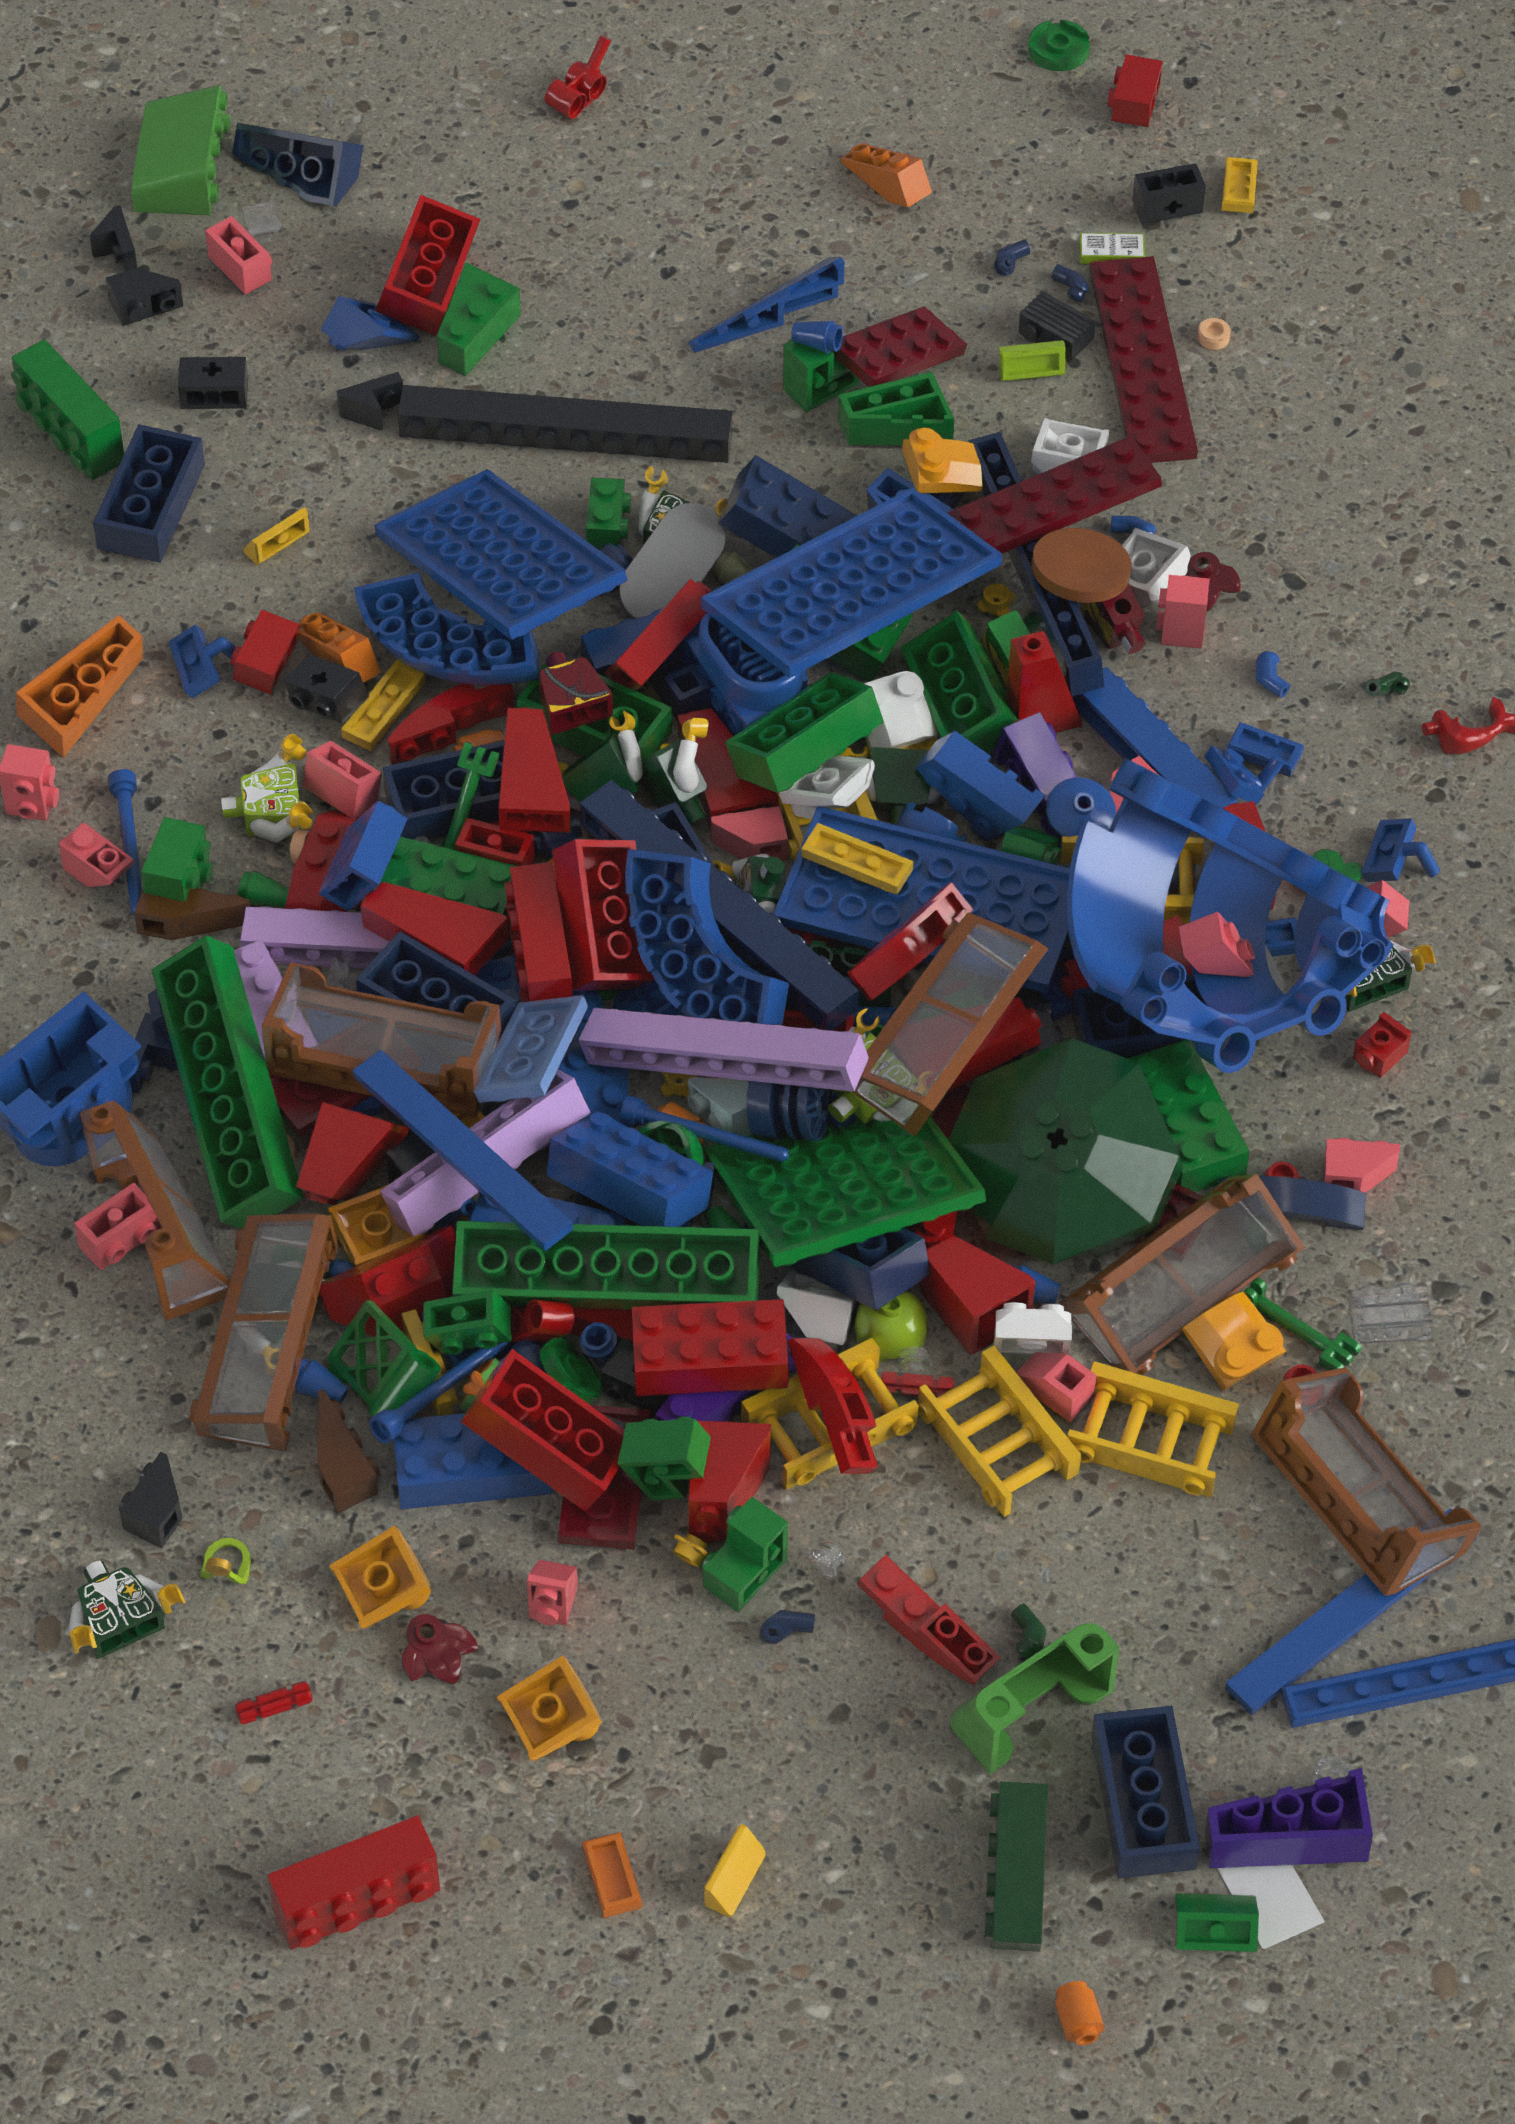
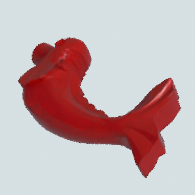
[1422,696,1515,755]

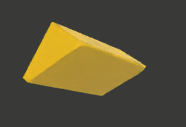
[243,507,310,565]
[704,1824,766,1917]

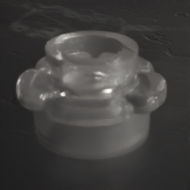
[895,1347,933,1375]

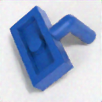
[168,624,236,698]
[1204,746,1285,805]
[1361,818,1440,882]

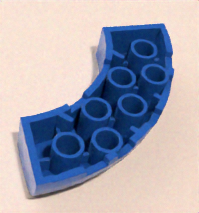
[354,572,540,685]
[625,849,789,1025]

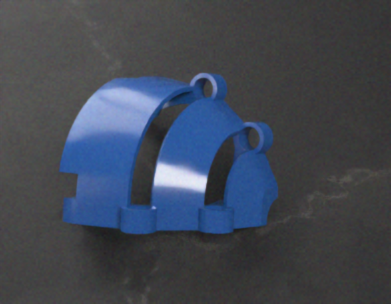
[1067,758,1394,1073]

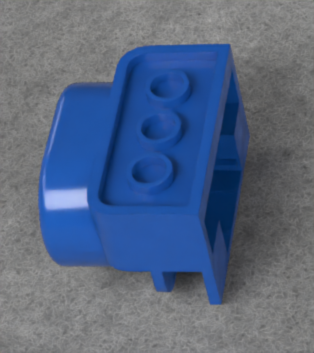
[681,613,808,736]
[0,991,141,1166]

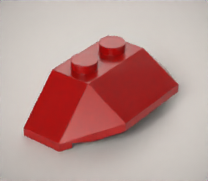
[285,810,363,912]
[319,1225,456,1337]

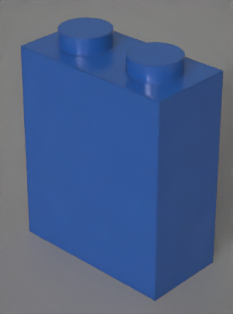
[318,801,408,911]

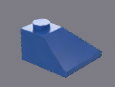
[321,296,420,351]

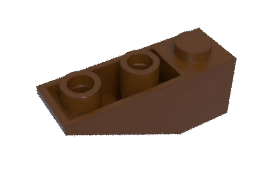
[134,888,250,940]
[318,1389,381,1513]

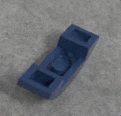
[1216,1176,1367,1230]

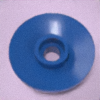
[1046,777,1116,837]

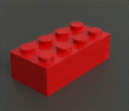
[375,194,481,336]
[552,839,655,990]
[504,862,573,1003]
[632,1299,788,1396]
[461,1349,625,1511]
[267,1815,440,1950]

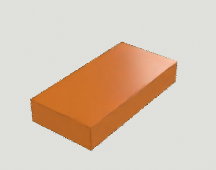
[582,1832,642,1918]

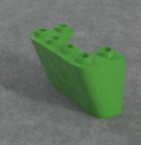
[132,85,230,216]
[950,1623,1120,1775]

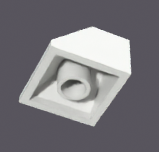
[777,1271,859,1348]

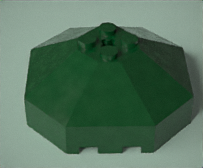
[949,1038,1183,1265]

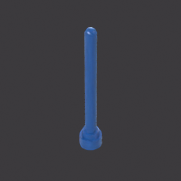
[108,769,142,915]
[620,1095,789,1162]
[369,1342,509,1444]

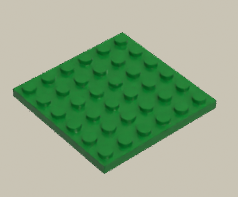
[703,1109,986,1267]

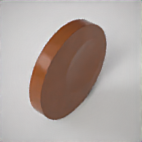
[1031,528,1132,603]

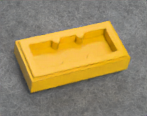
[1221,157,1258,213]

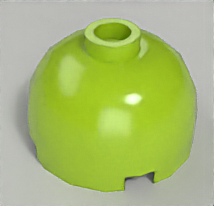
[854,1290,928,1362]

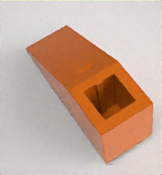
[840,143,932,208]
[298,612,381,683]

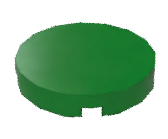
[1028,20,1090,71]
[540,1337,602,1405]

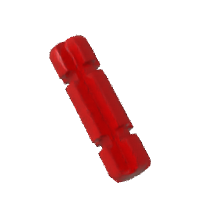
[881,1371,954,1397]
[235,1681,312,1724]

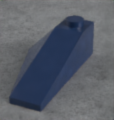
[232,122,364,206]

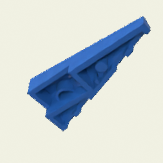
[689,257,845,353]

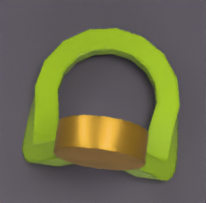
[199,1538,251,1584]

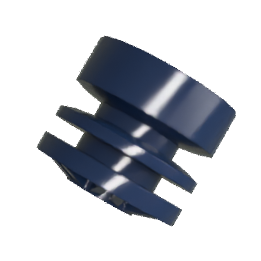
[747,1081,832,1142]

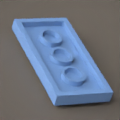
[474,995,588,1103]

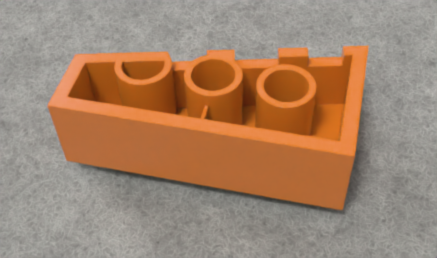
[16,615,143,758]

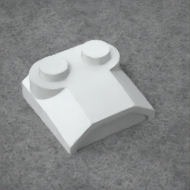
[1031,418,1109,474]
[1122,528,1191,607]
[865,671,938,750]
[779,755,875,819]
[993,1303,1072,1354]

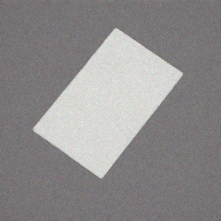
[1217,1865,1324,1949]

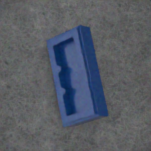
[1227,722,1304,777]

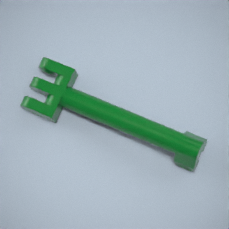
[441,742,499,850]
[1243,1277,1362,1371]

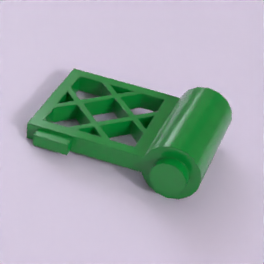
[326,1300,441,1418]

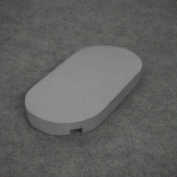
[619,503,725,619]

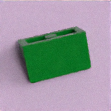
[1175,1893,1259,1952]

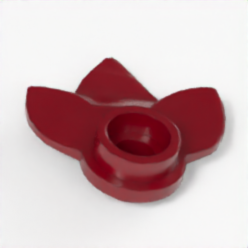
[1186,552,1241,611]
[401,1614,478,1684]

